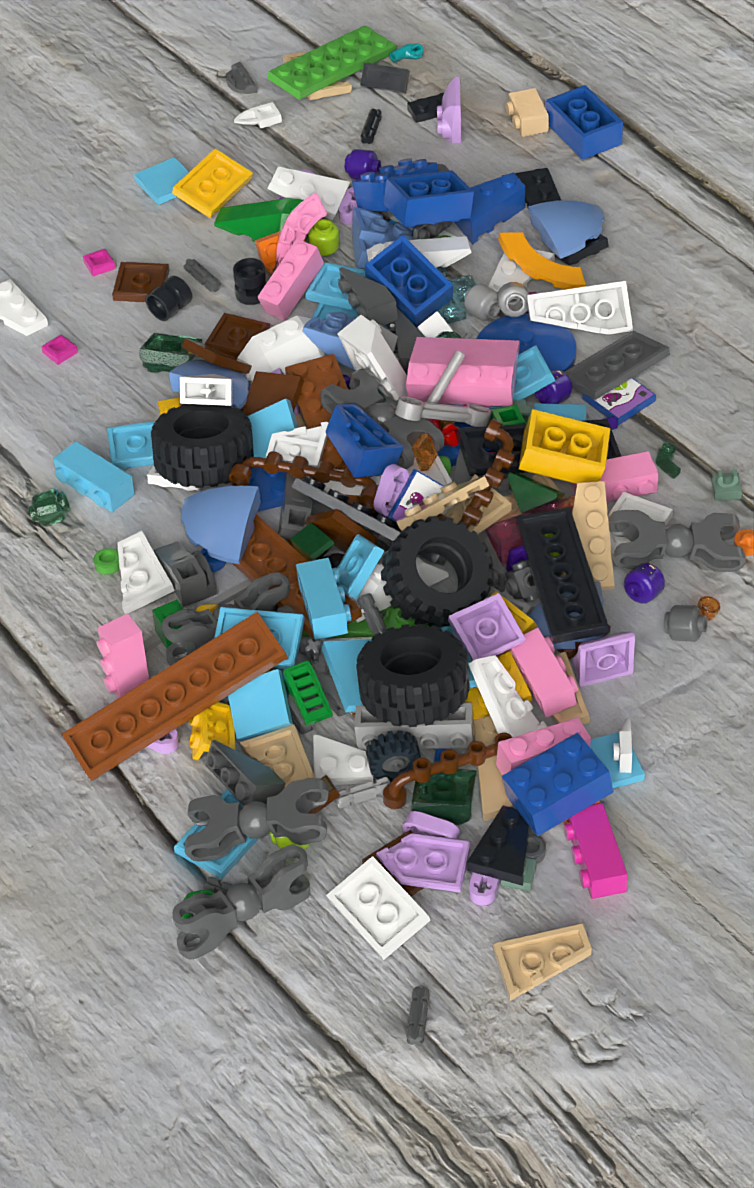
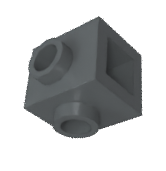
[505,560,538,602]

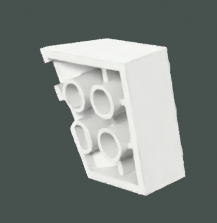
[337,315,408,410]

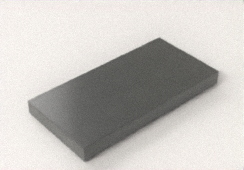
[564,330,670,400]

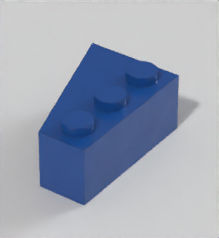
[454,172,525,245]
[325,403,404,478]

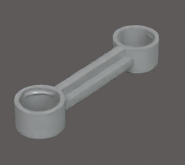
[395,396,492,427]

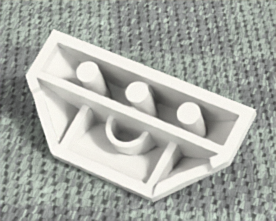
[238,315,327,384]
[344,551,449,622]

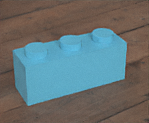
[53,441,135,513]
[296,558,351,640]

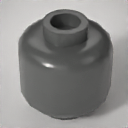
[664,605,707,642]

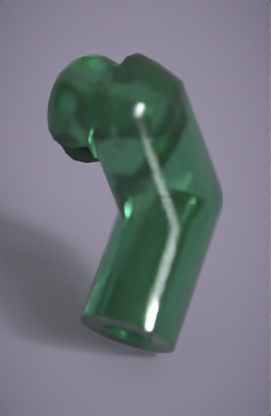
[655,442,681,479]

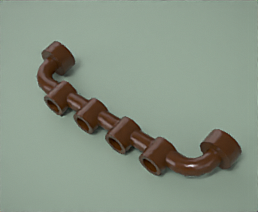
[437,419,515,529]
[229,451,378,510]
[383,733,513,809]

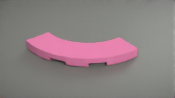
[276,192,328,267]

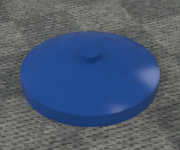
[477,313,576,372]

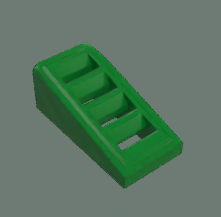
[283,661,333,726]

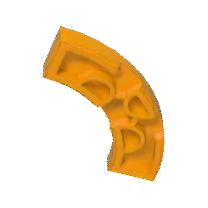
[498,232,586,290]

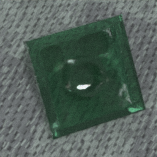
[139,333,202,373]
[411,769,476,825]

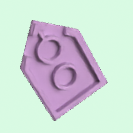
[376,833,471,893]

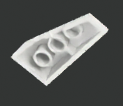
[366,236,472,268]
[527,281,633,335]

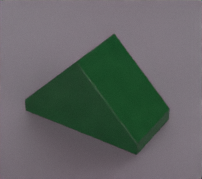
[508,472,565,513]
[290,523,335,561]

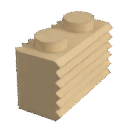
[505,88,549,137]

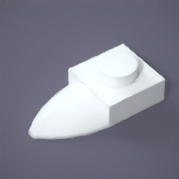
[234,102,282,128]
[613,717,632,773]

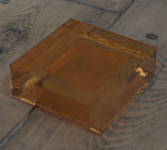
[412,433,438,471]

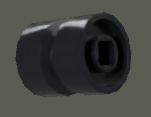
[233,258,266,305]
[145,275,192,321]

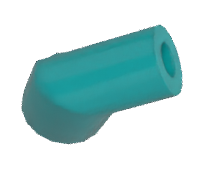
[389,43,424,63]

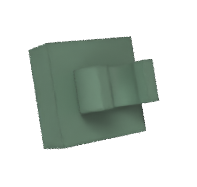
[711,469,742,500]

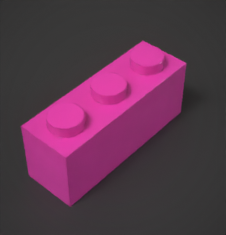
[563,803,627,899]

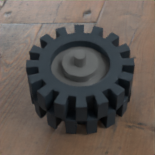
[366,730,421,783]

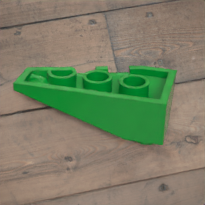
[214,198,308,242]

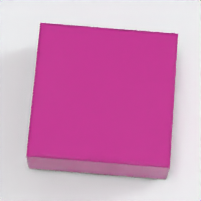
[83,249,115,276]
[41,335,78,365]

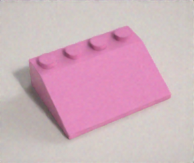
[406,337,520,406]

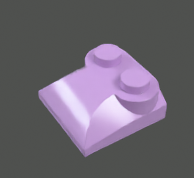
[437,77,461,143]
[448,593,526,661]
[572,632,635,687]

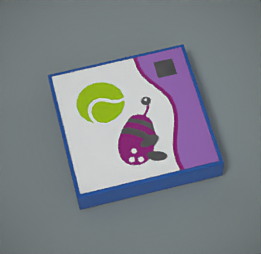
[582,378,656,426]
[387,469,455,521]

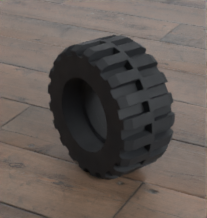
[151,404,254,488]
[381,516,494,627]
[356,624,470,727]

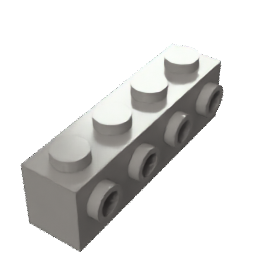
[354,703,475,751]

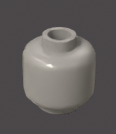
[497,282,529,317]
[464,284,501,321]

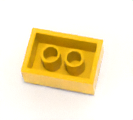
[519,409,610,484]

